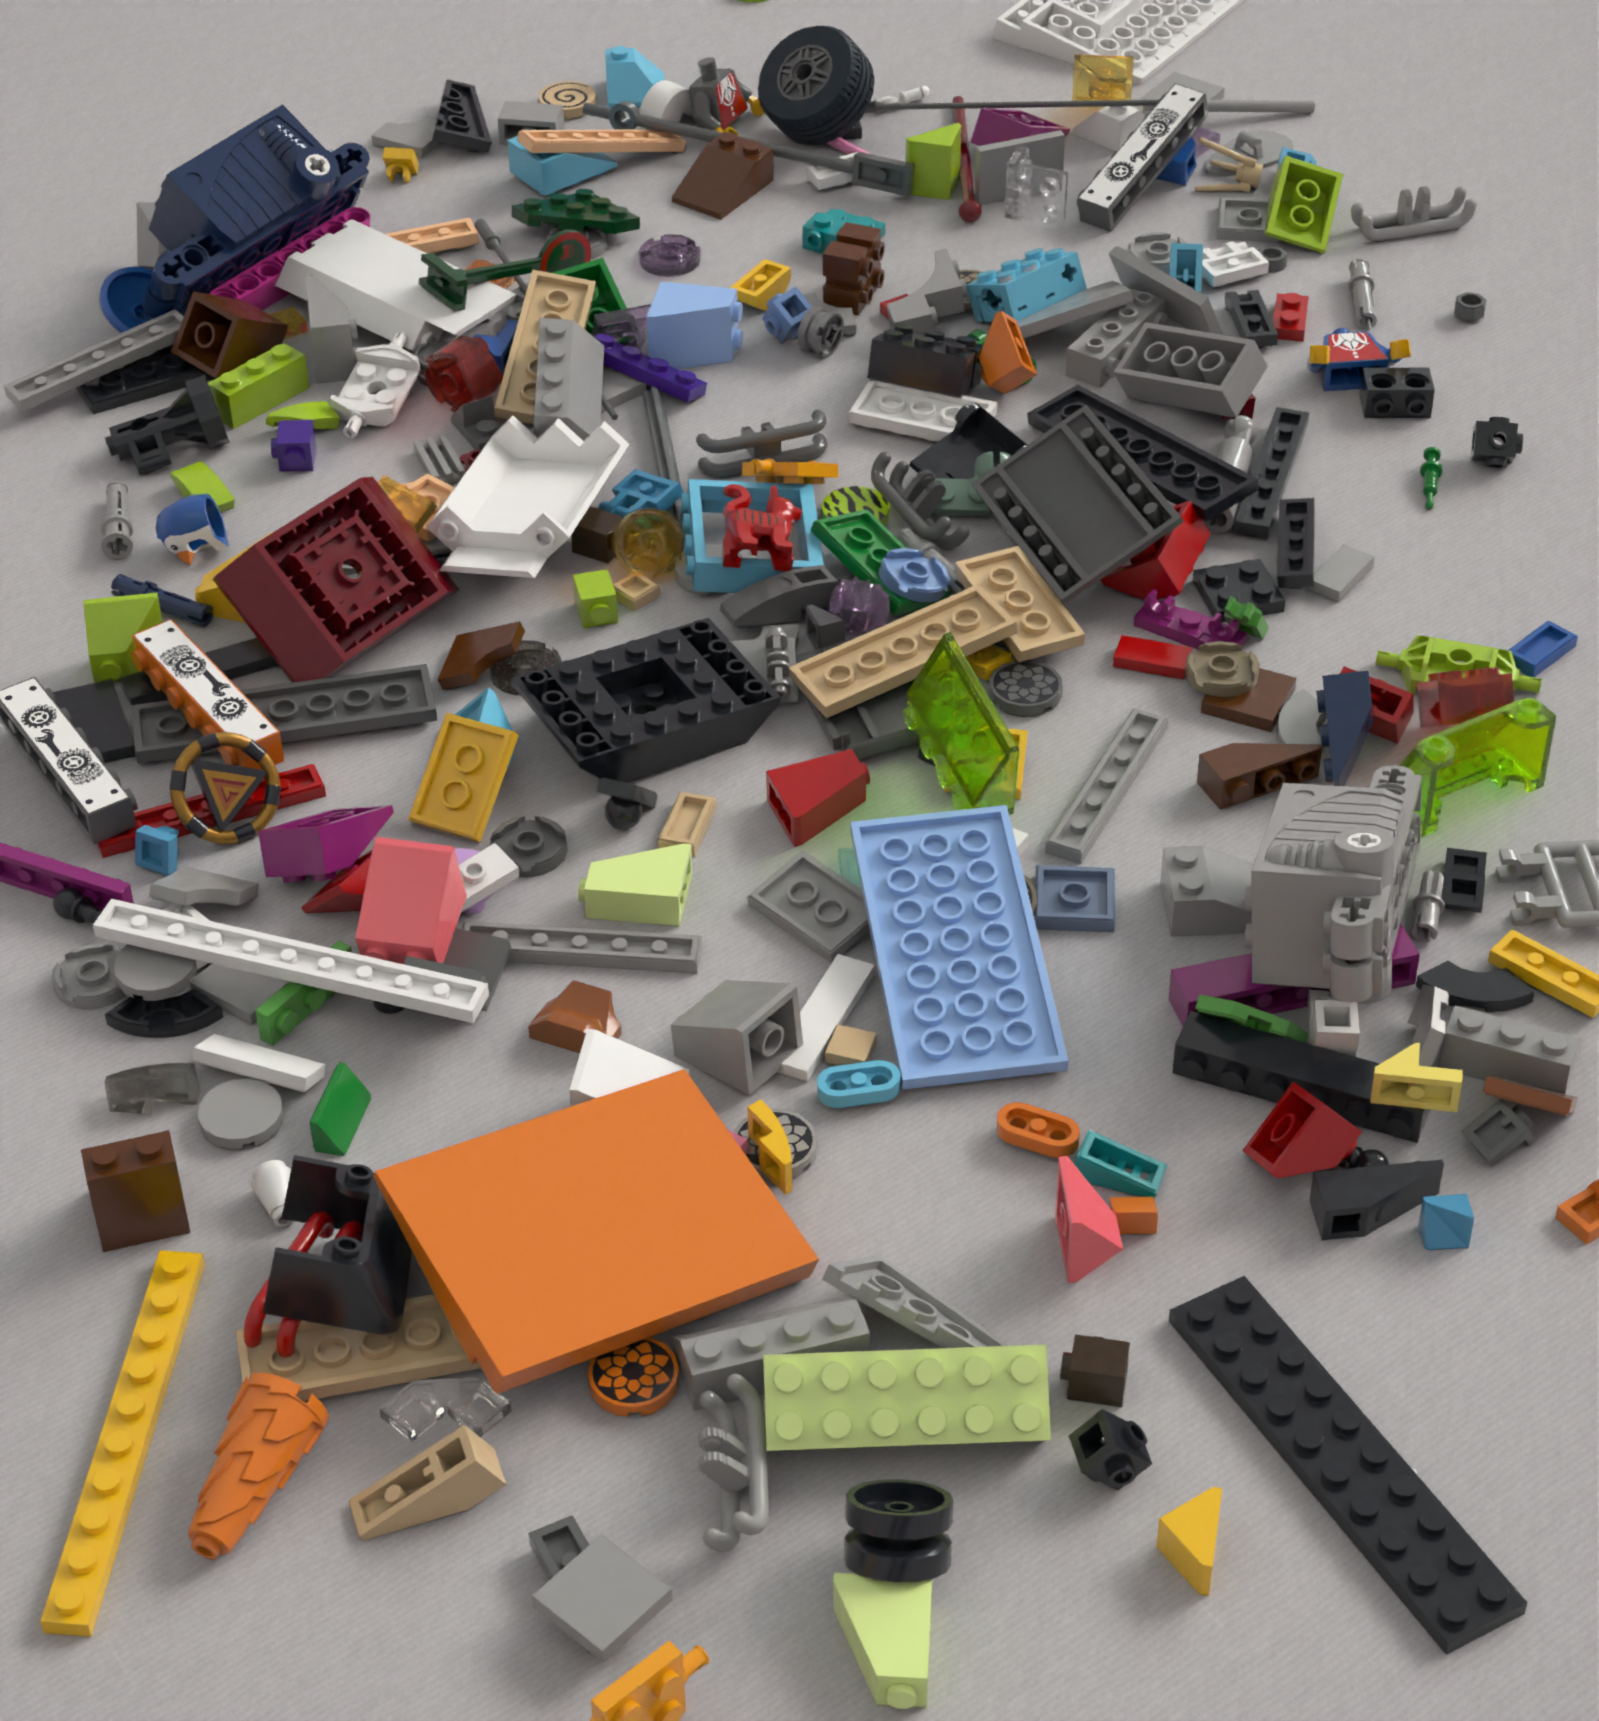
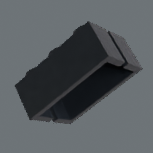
[867,324,983,397]

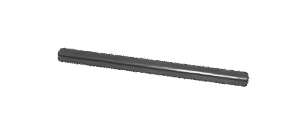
[643,387,685,555]

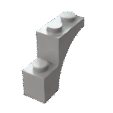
[887,249,968,333]

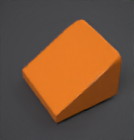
[1109,1197,1158,1234]

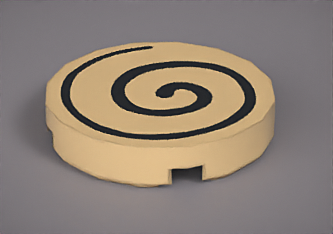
[538,81,597,119]

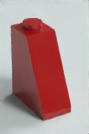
[766,749,870,847]

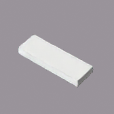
[193,1034,325,1093]

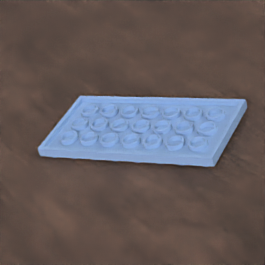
[850,805,1069,1090]

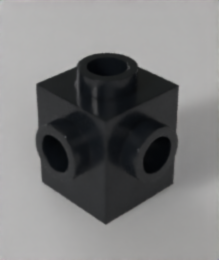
[1471,417,1523,468]
[1069,1409,1152,1490]

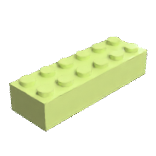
[763,1345,1051,1451]

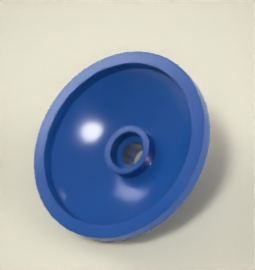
[99,267,154,333]

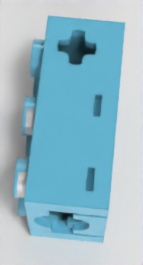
[966,248,1087,322]

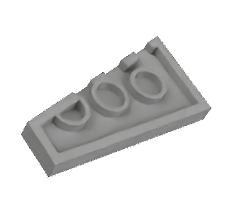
[822,1255,1009,1348]

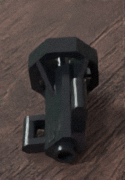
[105,375,230,475]

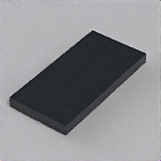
[76,344,217,414]

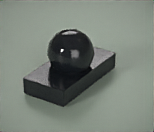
[597,777,658,830]

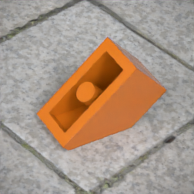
[979,310,1037,394]

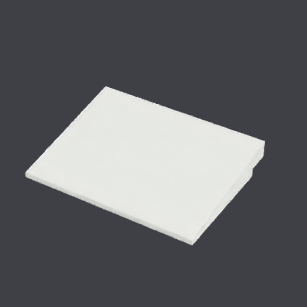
[993,0,1245,85]

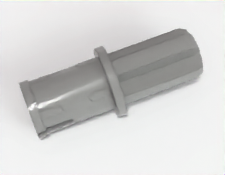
[1411,870,1445,942]

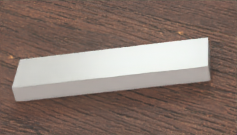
[777,954,875,1082]

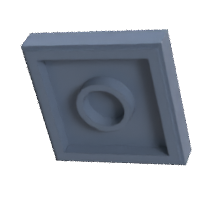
[1034,865,1115,932]

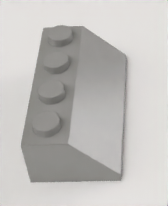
[533,317,604,441]
[670,1295,870,1411]

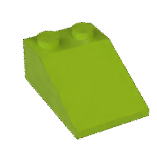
[1265,155,1344,254]

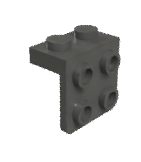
[404,928,512,1012]

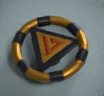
[169,732,281,845]

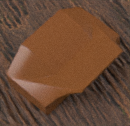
[528,980,622,1053]

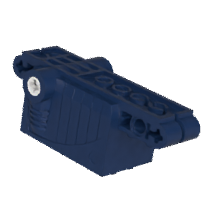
[142,104,370,318]

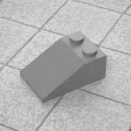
[305,275,359,383]
[1160,846,1254,937]

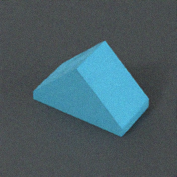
[1169,243,1203,293]

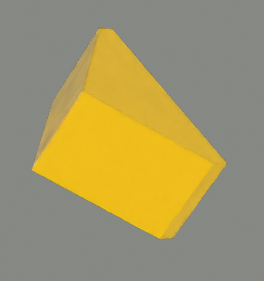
[1156,1487,1222,1596]

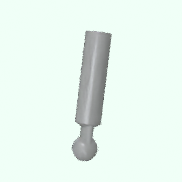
[1202,415,1257,533]

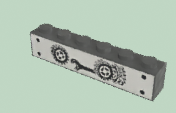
[1077,83,1208,232]
[0,677,138,844]

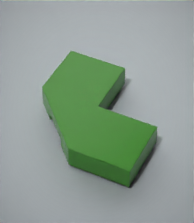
[1195,994,1308,1043]

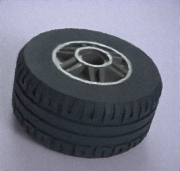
[758,25,875,145]

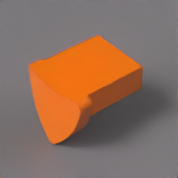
[1555,1179,1599,1245]

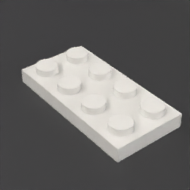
[849,379,997,442]

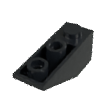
[1309,1160,1444,1240]

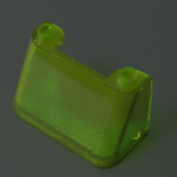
[1398,698,1557,838]

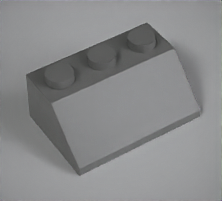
[1439,1005,1582,1094]

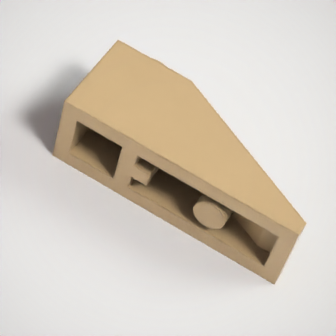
[349,1425,507,1541]

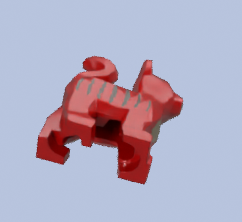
[722,484,801,571]

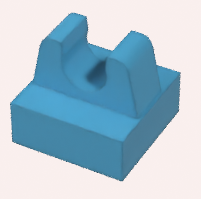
[135,825,179,876]

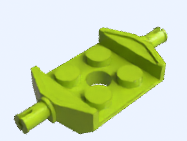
[1375,635,1542,709]

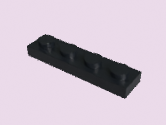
[1277,498,1315,589]

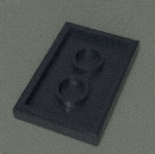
[53,679,136,763]

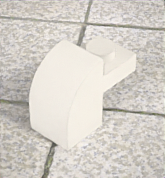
[639,80,694,123]
[1308,990,1360,1056]

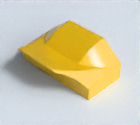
[730,259,791,311]

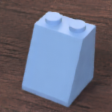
[646,282,743,369]

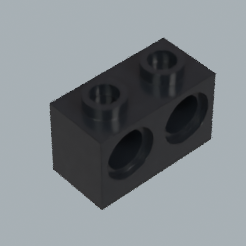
[1359,367,1435,418]

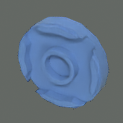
[878,548,950,602]

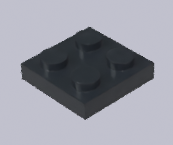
[1193,559,1285,623]

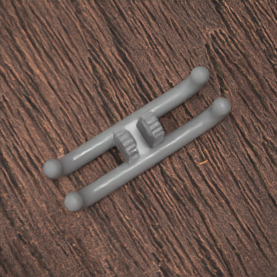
[1351,186,1477,241]
[698,1374,769,1552]

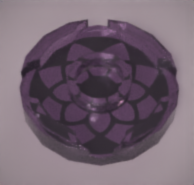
[639,234,701,277]

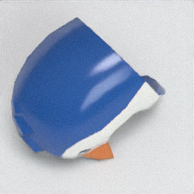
[155,493,229,565]

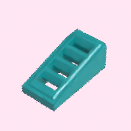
[1073,1129,1168,1198]

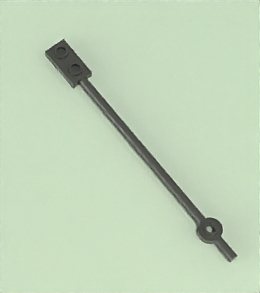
[583,101,915,196]

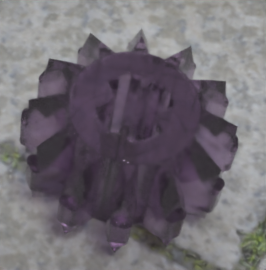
[829,576,890,635]

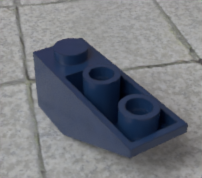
[1316,671,1374,786]

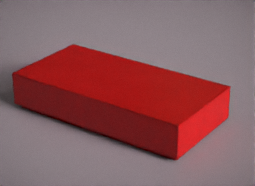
[1113,635,1193,679]

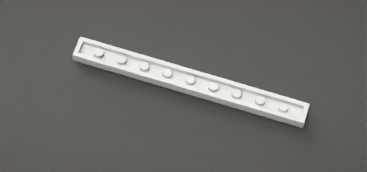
[93,899,489,1023]

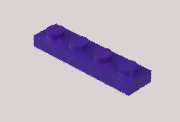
[594,334,707,402]

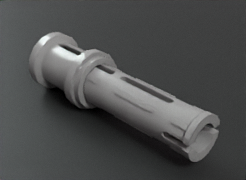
[101,481,133,560]

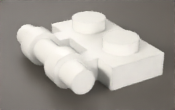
[1202,241,1269,287]

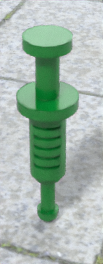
[1420,447,1443,510]

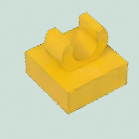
[382,147,419,183]

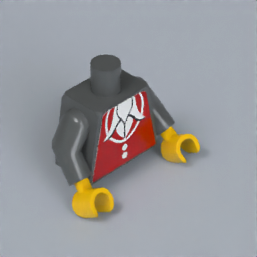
[689,57,765,136]

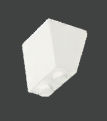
[569,1029,690,1106]

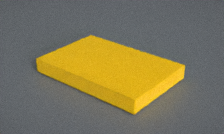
[408,713,519,843]

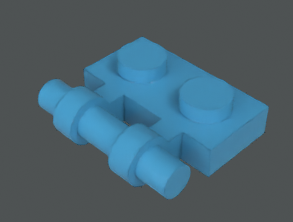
[598,469,684,529]

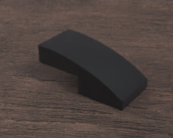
[1442,848,1487,913]

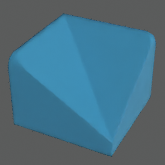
[1418,1194,1474,1250]

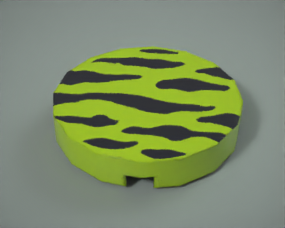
[821,486,890,526]

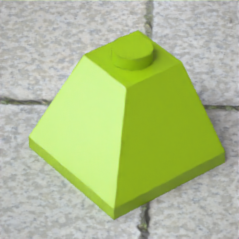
[83,593,163,683]

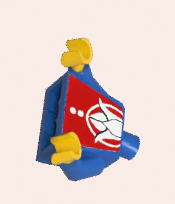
[1307,328,1411,391]

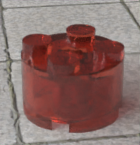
[424,336,503,413]

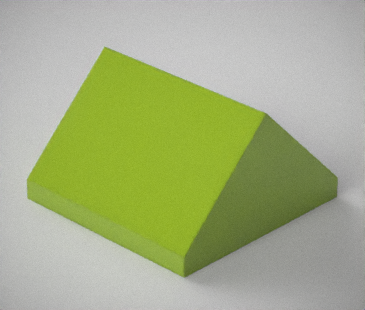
[906,123,961,200]

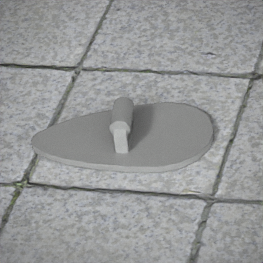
[1205,130,1294,176]

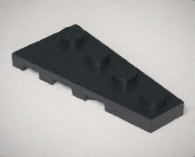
[432,79,492,153]

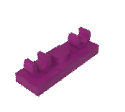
[1133,589,1247,650]

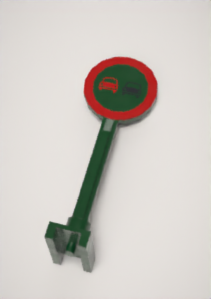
[418,229,591,311]

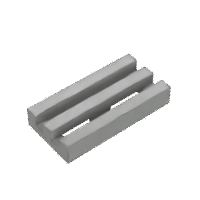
[413,434,466,484]

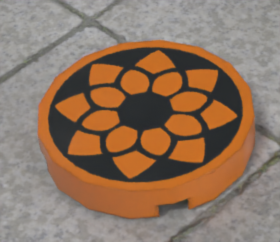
[587,1337,680,1417]

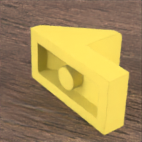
[1370,1042,1463,1112]

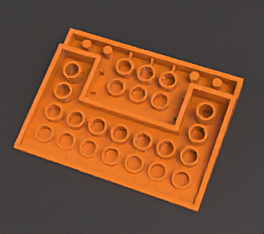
[373,1069,819,1395]

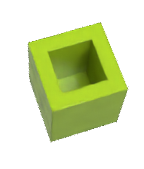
[573,569,618,629]

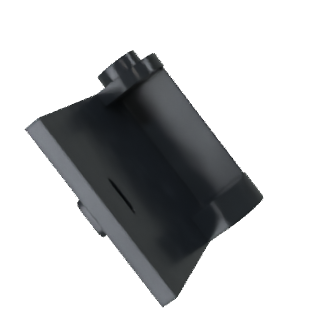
[909,403,1027,479]

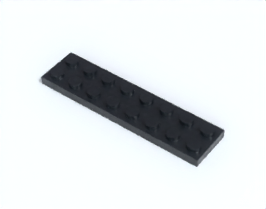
[1027,385,1259,522]

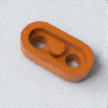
[996,1102,1080,1158]

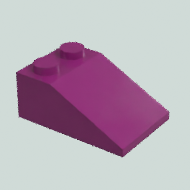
[970,108,1070,146]
[258,805,394,883]

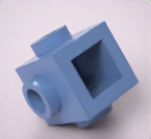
[762,286,812,344]

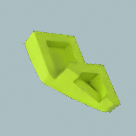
[265,401,340,429]

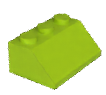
[208,343,310,429]

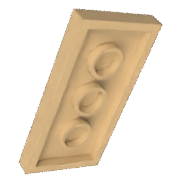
[954,546,1085,662]

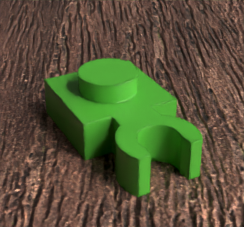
[1224,596,1269,640]

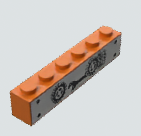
[131,619,284,770]

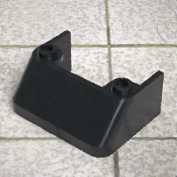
[262,1155,412,1334]

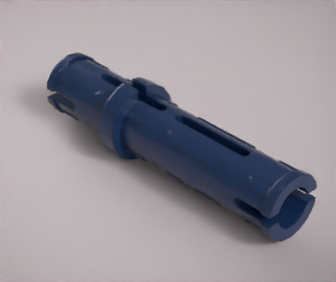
[111,574,213,627]

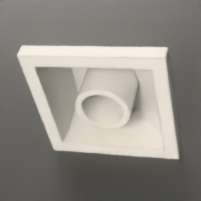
[1073,106,1145,151]

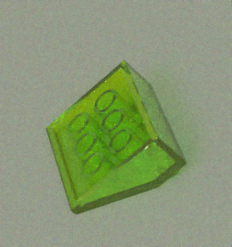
[903,632,1019,815]

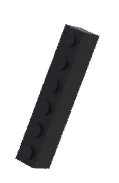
[1172,1011,1430,1143]

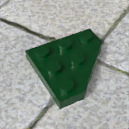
[512,189,640,234]

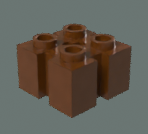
[823,222,885,316]

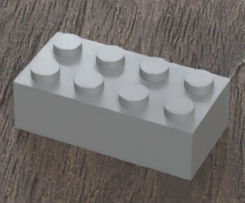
[1113,322,1268,418]

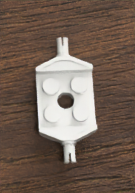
[330,331,421,439]

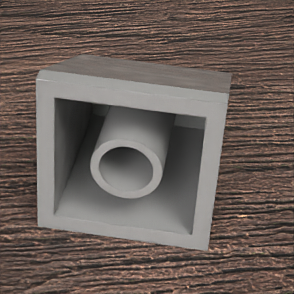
[670,980,803,1095]

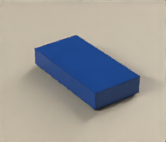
[1509,621,1578,677]

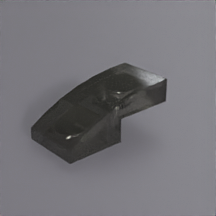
[104,1063,201,1114]

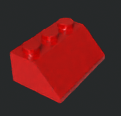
[1100,500,1211,600]

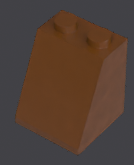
[171,292,289,378]
[81,1130,191,1252]

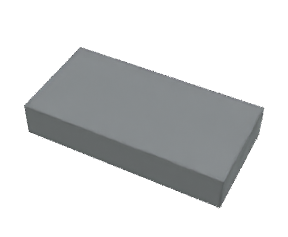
[1307,545,1375,602]

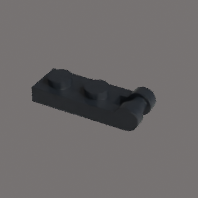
[1225,290,1278,349]

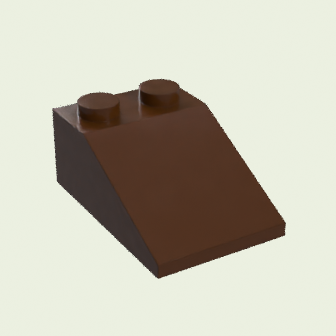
[672,132,774,220]

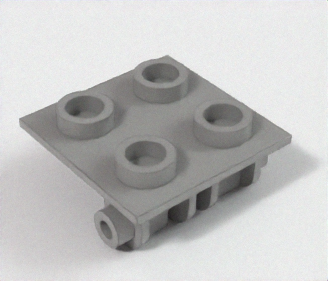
[730,627,798,704]

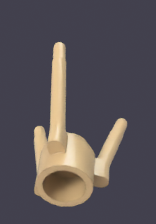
[1195,137,1263,193]

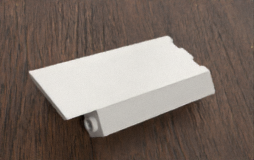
[275,219,517,352]
[426,415,629,578]

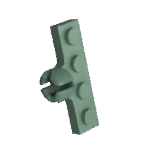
[931,451,1011,517]

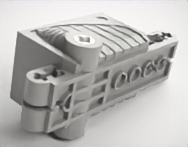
[1244,766,1422,1003]

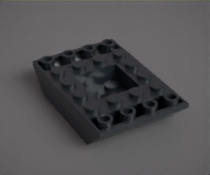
[511,618,781,782]

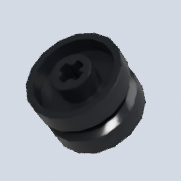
[844,1479,953,1582]

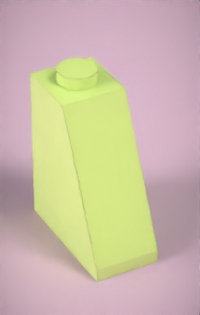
[578,843,692,926]
[833,1573,932,1709]

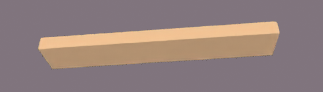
[517,129,686,153]

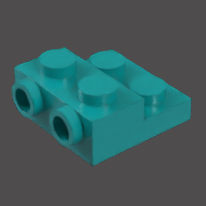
[802,209,886,254]

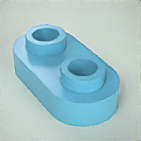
[817,1060,901,1108]

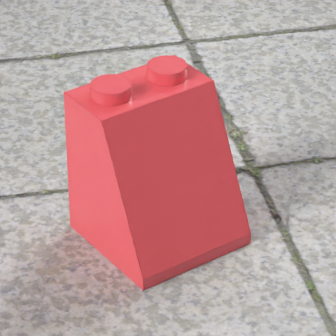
[355,837,467,964]

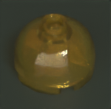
[612,508,684,578]

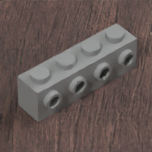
[1066,289,1167,388]

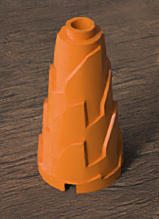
[188,1373,329,1559]

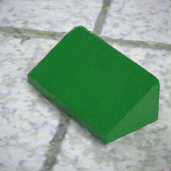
[309,1062,371,1156]

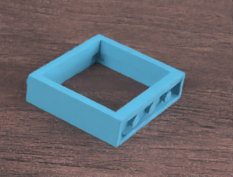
[680,479,824,593]

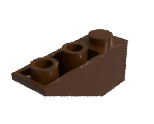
[1197,743,1322,810]

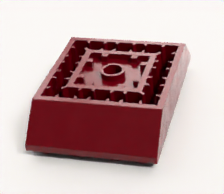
[212,476,460,683]

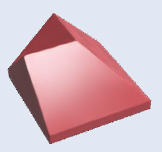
[1055,1156,1123,1283]

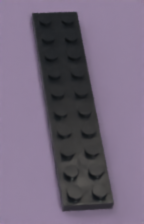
[1169,1276,1527,1655]

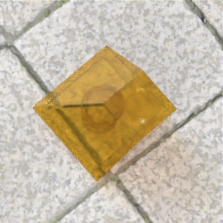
[1072,54,1133,101]

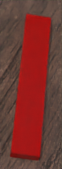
[97,764,326,858]

